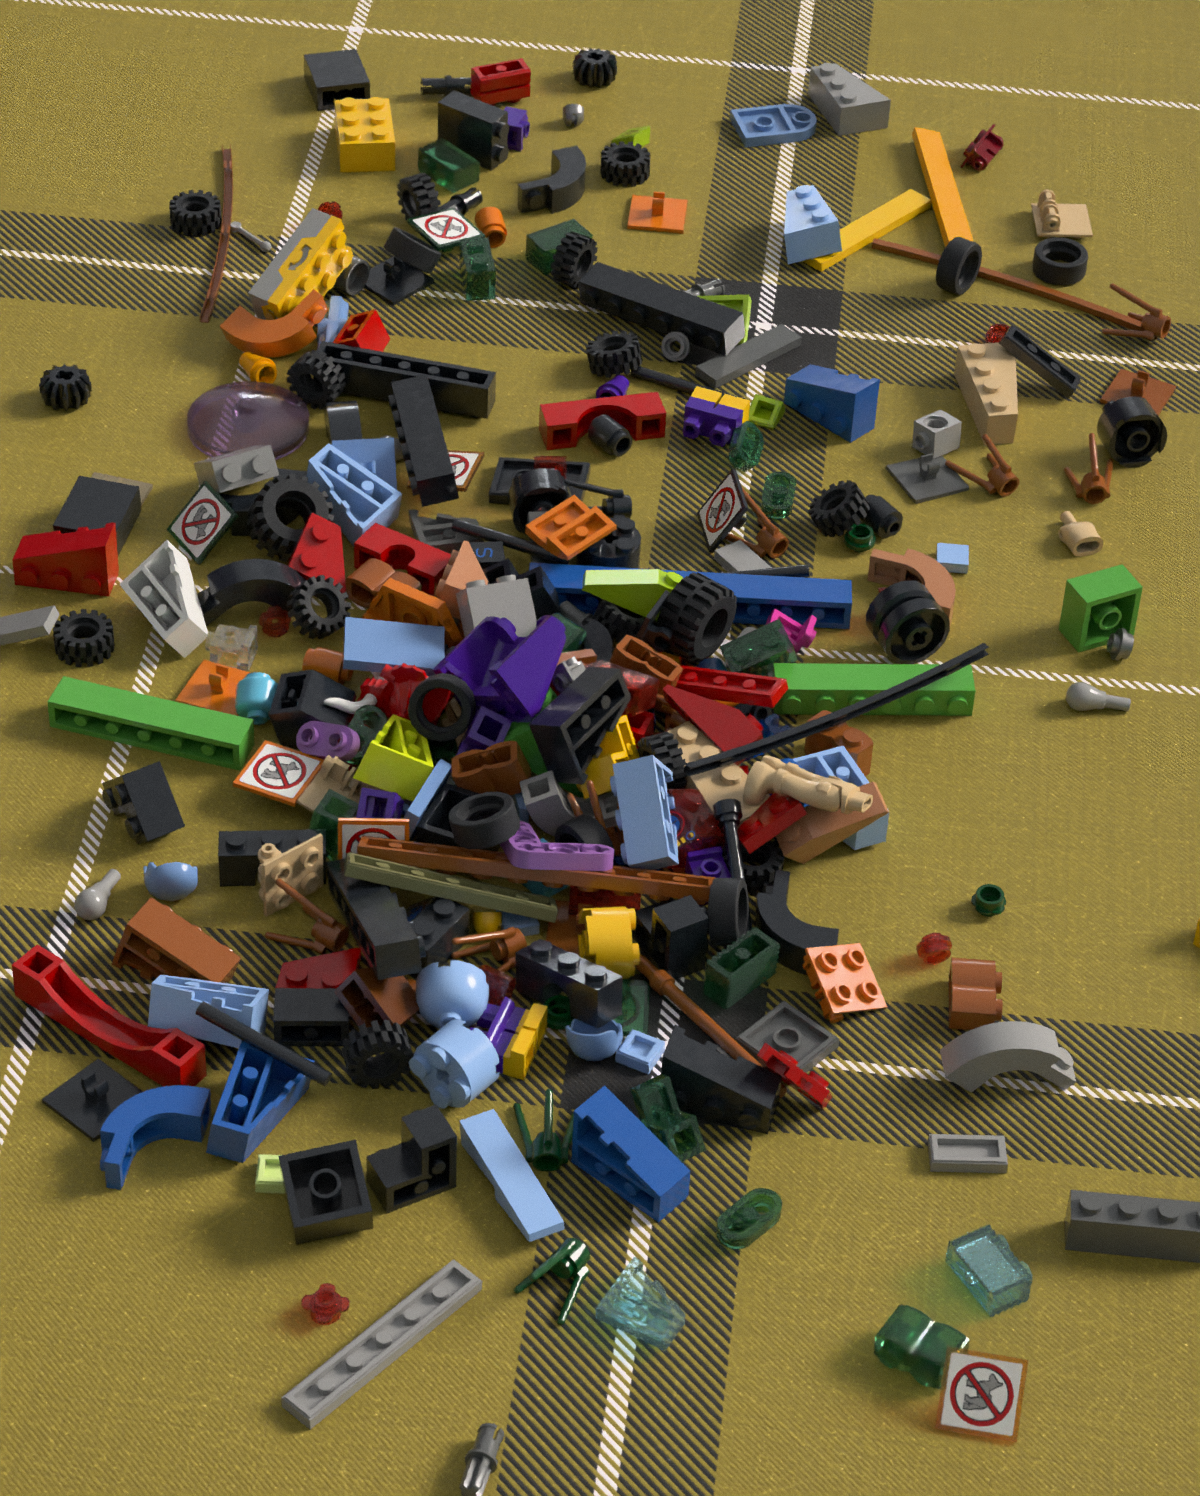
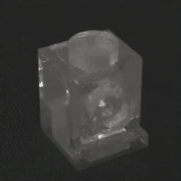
[205,624,258,671]

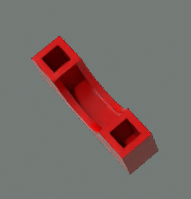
[539,392,666,450]

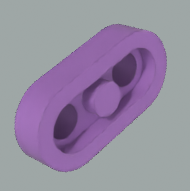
[296,721,360,762]

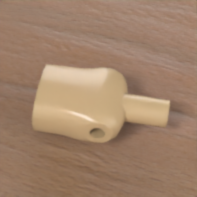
[1058,511,1103,557]

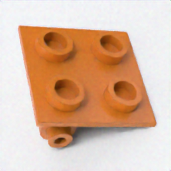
[802,943,887,1023]

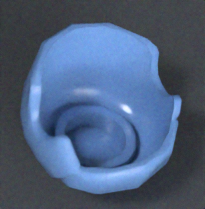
[143,862,198,902]
[565,1019,623,1061]

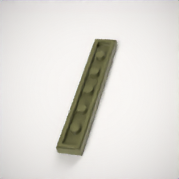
[344,852,558,923]

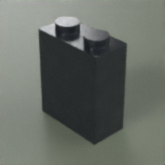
[304,49,370,111]
[438,91,509,171]
[53,476,142,556]

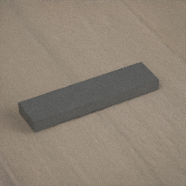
[695,324,802,389]

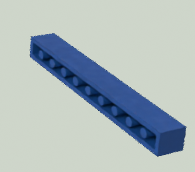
[529,563,852,629]

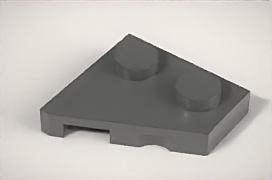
[409,509,484,553]

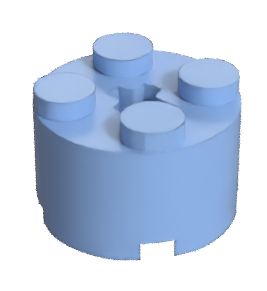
[409,1019,500,1109]

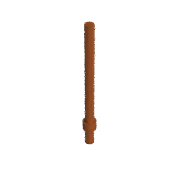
[635,955,787,1098]

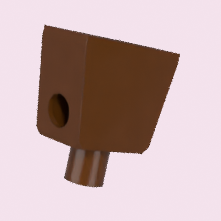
[334,967,420,1028]

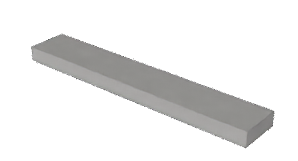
[281,1259,482,1429]

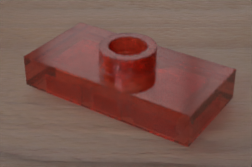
[568,885,641,915]

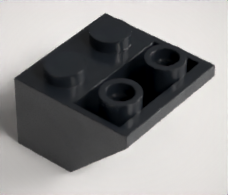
[268,669,357,746]

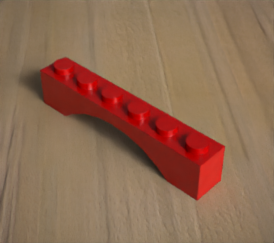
[12,944,207,1087]

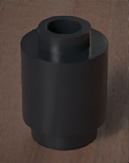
[588,414,632,456]
[860,495,903,538]

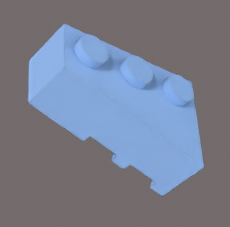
[784,185,842,264]
[793,746,889,850]

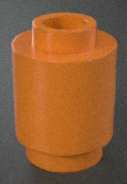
[474,207,507,248]
[302,647,354,685]

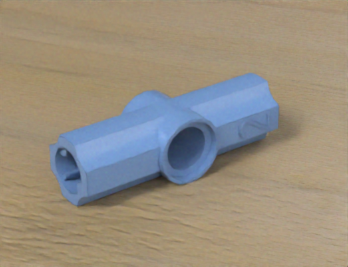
[317,296,349,348]

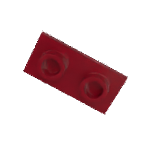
[960,124,1004,171]

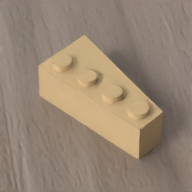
[954,343,1018,445]
[667,721,770,849]

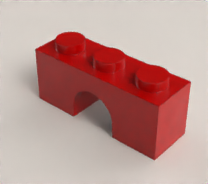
[354,523,451,596]

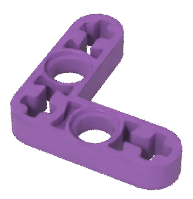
[500,820,614,871]

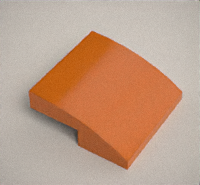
[525,495,617,561]

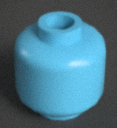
[235,672,278,725]

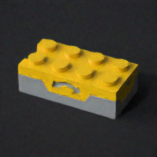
[248,208,354,320]

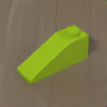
[582,569,683,622]

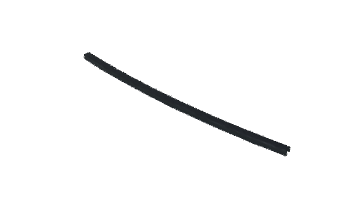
[684,643,989,777]

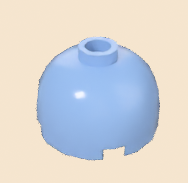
[416,960,489,1029]

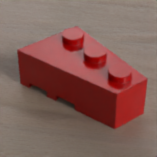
[12,522,119,597]

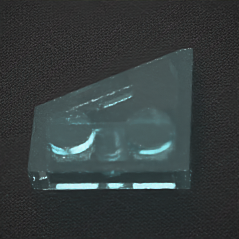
[595,1257,686,1351]

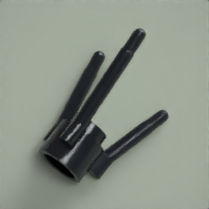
[564,479,632,519]

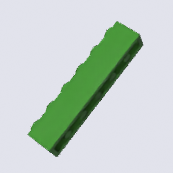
[772,663,976,716]
[47,676,255,771]

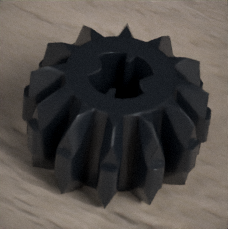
[573,48,617,88]
[39,364,92,412]

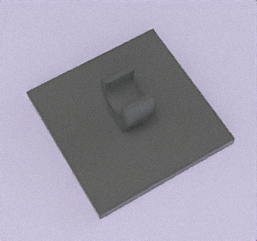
[886,453,969,504]

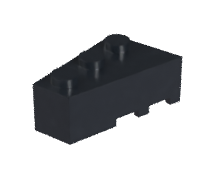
[529,667,631,785]
[659,1025,782,1134]

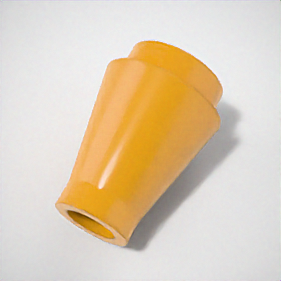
[239,351,277,386]

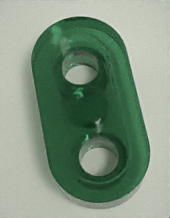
[729,421,764,472]
[761,471,796,520]
[338,705,387,765]
[716,1188,782,1249]

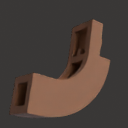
[867,548,956,625]

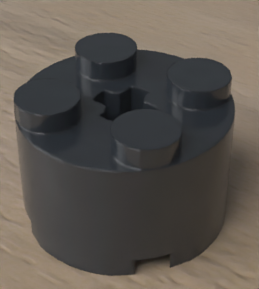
[1097,397,1167,468]
[508,468,572,536]
[576,518,641,568]

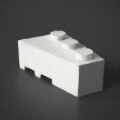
[119,540,209,658]

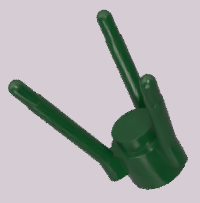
[513,1089,574,1172]
[514,1238,590,1325]

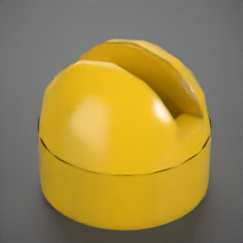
[473,912,502,934]

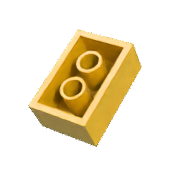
[334,97,395,173]

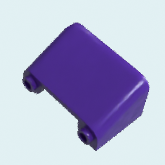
[432,615,566,723]

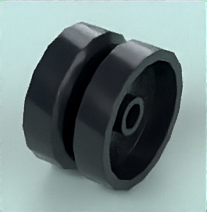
[866,581,950,664]

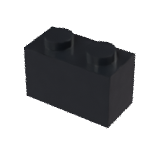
[273,988,350,1047]

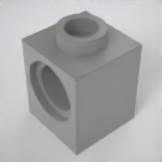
[912,410,962,459]

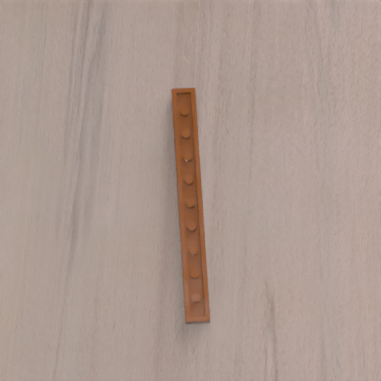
[357,835,715,905]

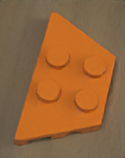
[361,578,463,648]

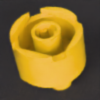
[578,906,640,979]

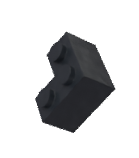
[482,558,561,620]
[102,761,185,845]
[632,895,709,980]
[366,1105,457,1214]

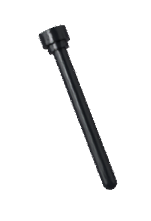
[713,799,756,960]

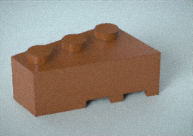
[111,897,241,983]

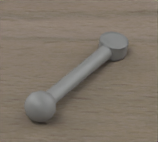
[230,222,271,252]

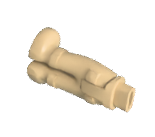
[744,755,873,814]

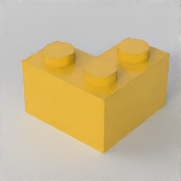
[576,715,640,799]

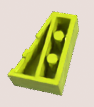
[353,714,434,801]

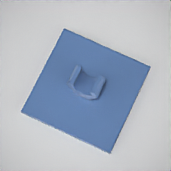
[332,438,397,490]

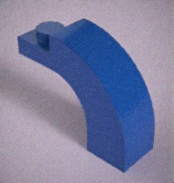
[100,1085,212,1190]

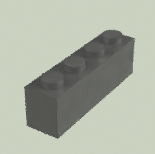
[1065,1190,1200,1263]

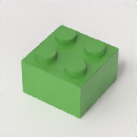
[1058,564,1143,653]

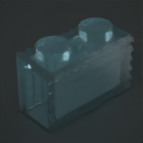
[945,1224,1033,1318]

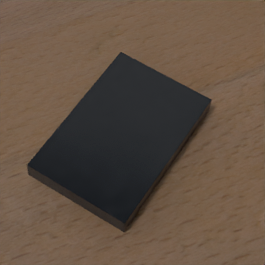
[488,457,591,504]

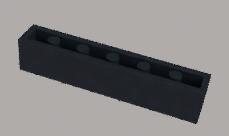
[578,262,745,356]
[313,341,496,419]
[388,374,459,507]
[326,859,426,980]

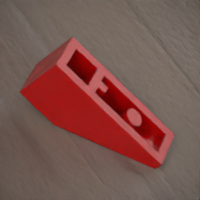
[663,685,763,766]

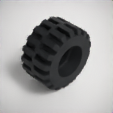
[247,474,334,562]
[656,573,737,663]

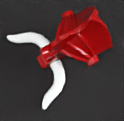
[324,663,454,726]

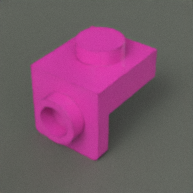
[763,609,817,656]

